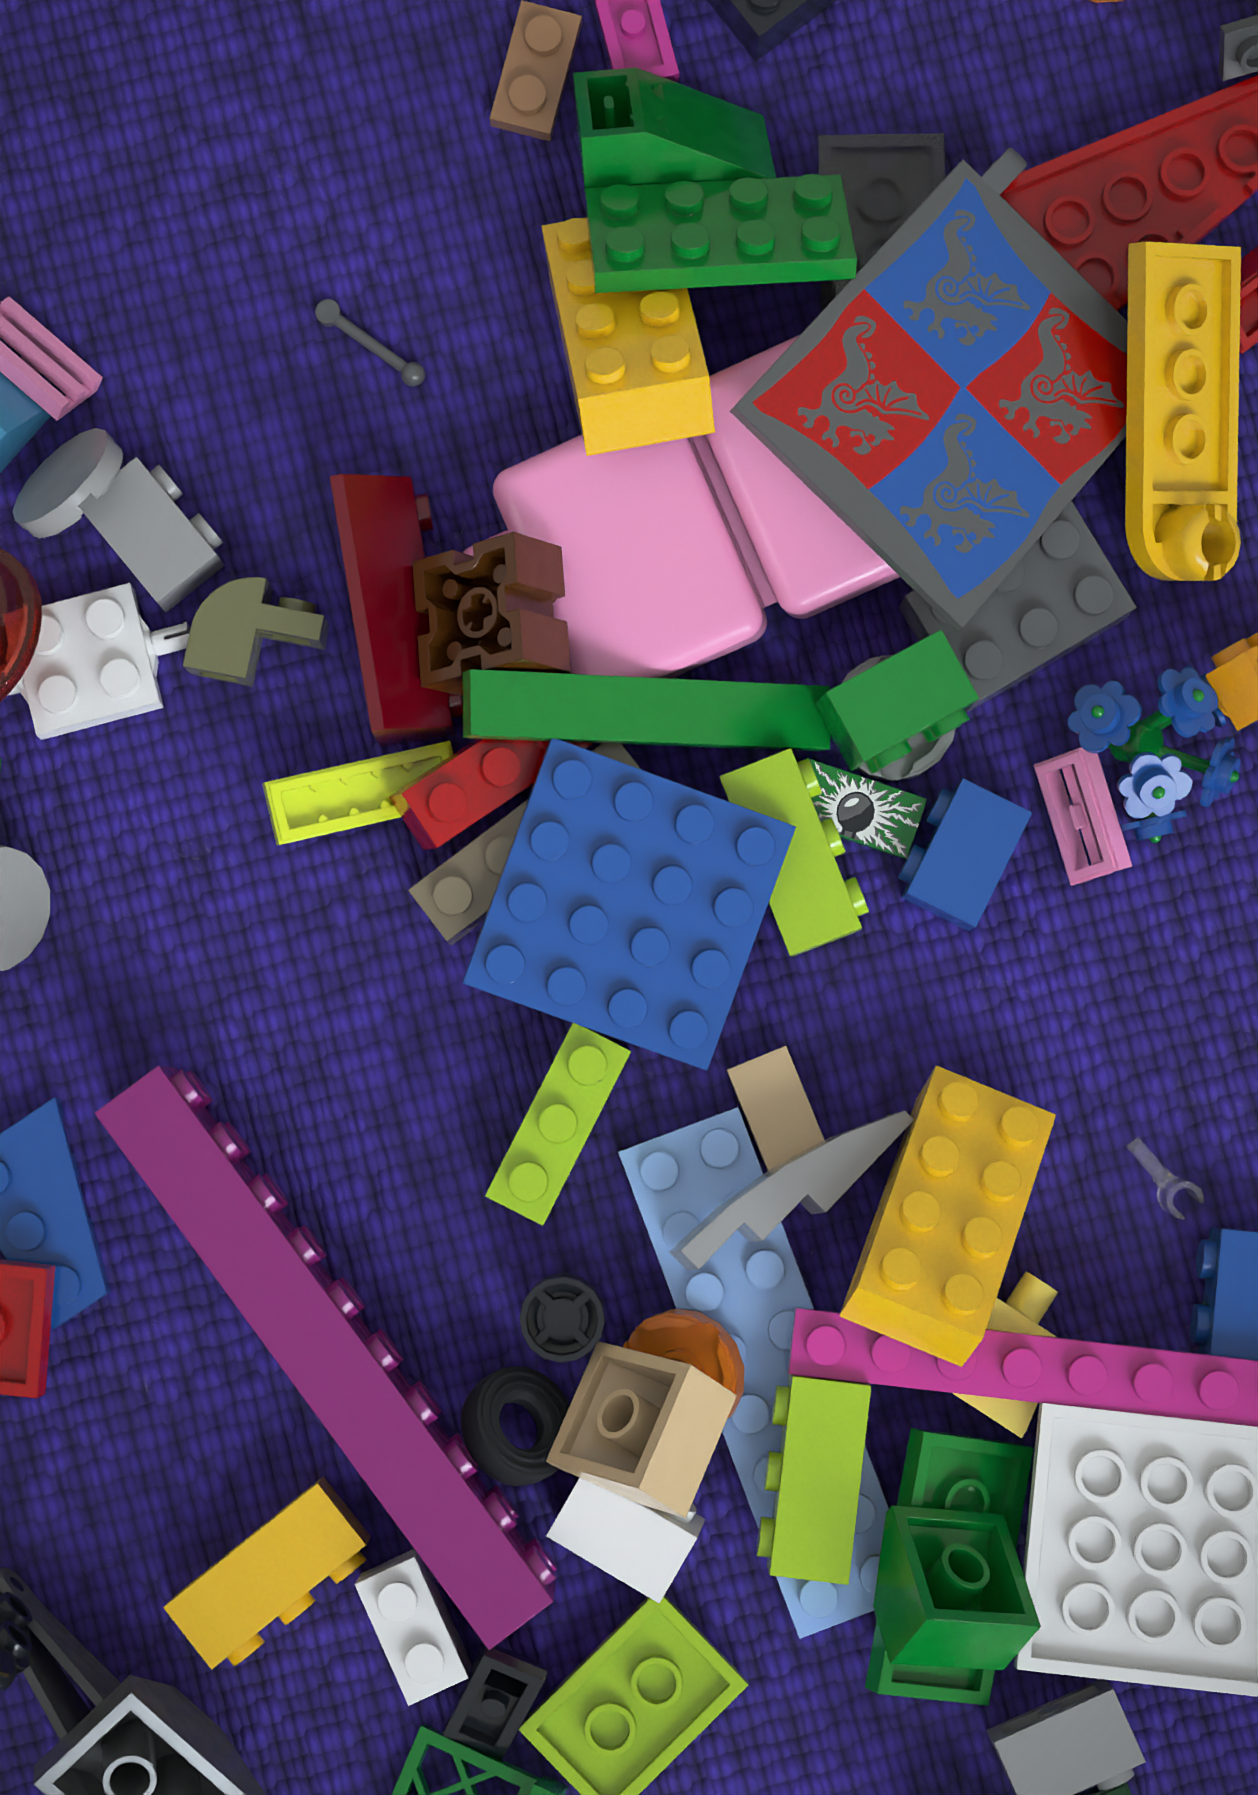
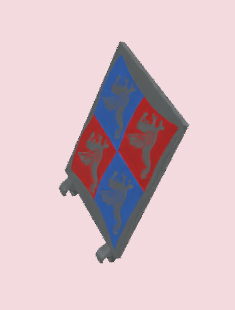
[730,147,1128,631]

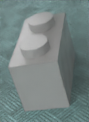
[79,457,225,613]
[986,1679,1146,1795]

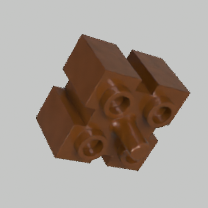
[413,532,571,697]

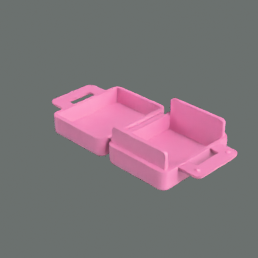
[463,335,900,679]

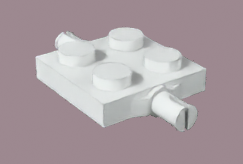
[0,583,190,740]

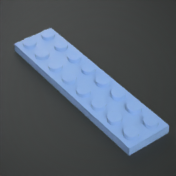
[618,1107,889,1639]

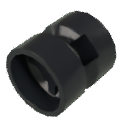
[519,1273,605,1363]

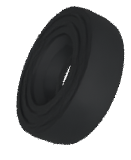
[461,1366,570,1486]

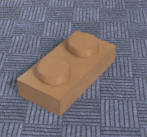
[490,0,582,142]

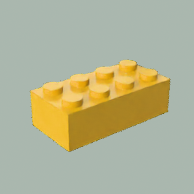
[541,218,715,456]
[839,1065,1056,1367]

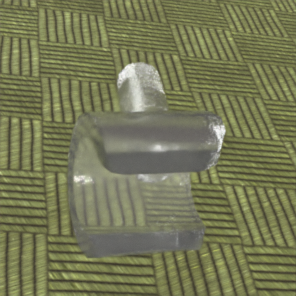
[1126,1137,1204,1219]

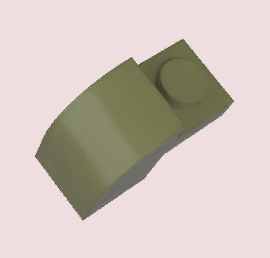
[183,577,330,687]

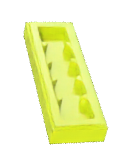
[262,741,453,846]

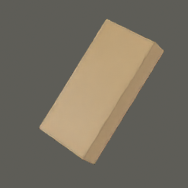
[726,1046,824,1172]

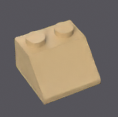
[546,1341,737,1518]

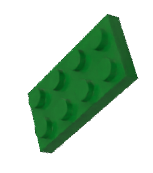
[585,174,857,293]
[865,1427,1033,1706]

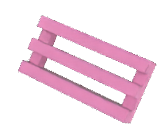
[0,297,103,421]
[1034,747,1132,886]

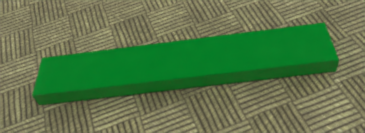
[463,669,830,751]

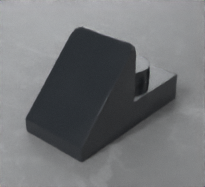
[442,1640,548,1760]

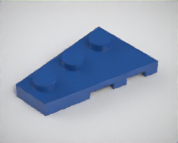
[0,1097,111,1329]

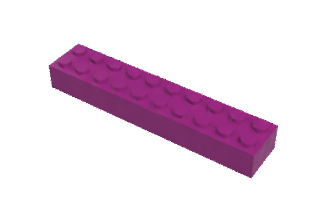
[94,1065,558,1650]

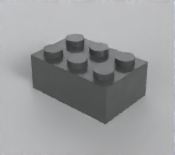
[899,501,1137,713]

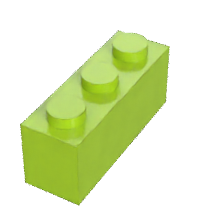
[719,748,869,957]
[485,1023,631,1226]
[756,1374,871,1585]

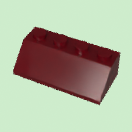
[330,474,463,747]

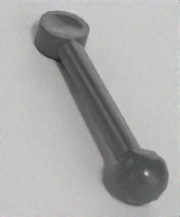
[315,299,425,387]

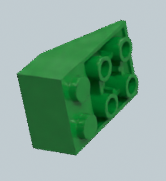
[573,67,776,192]

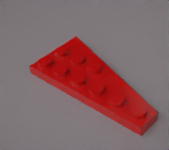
[1000,75,1258,312]

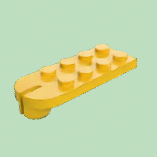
[1125,242,1241,581]

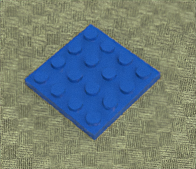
[462,739,796,1071]

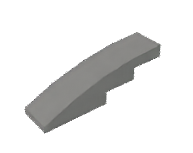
[669,1111,914,1270]

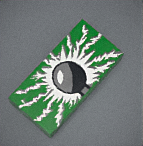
[809,759,927,860]

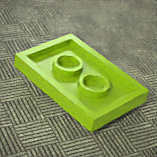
[519,1595,749,1795]

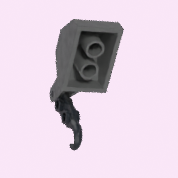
[0,1567,266,1795]

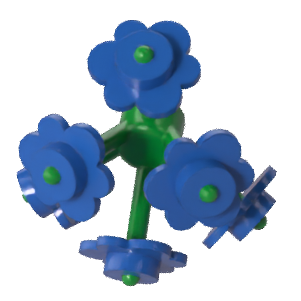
[1068,665,1241,843]

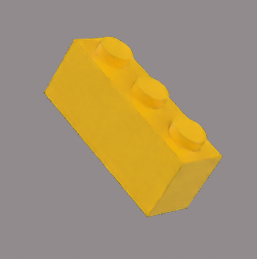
[163,1476,371,1670]

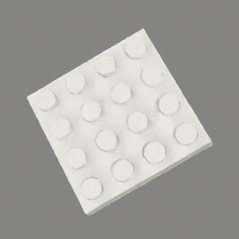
[1014,1403,1258,1697]

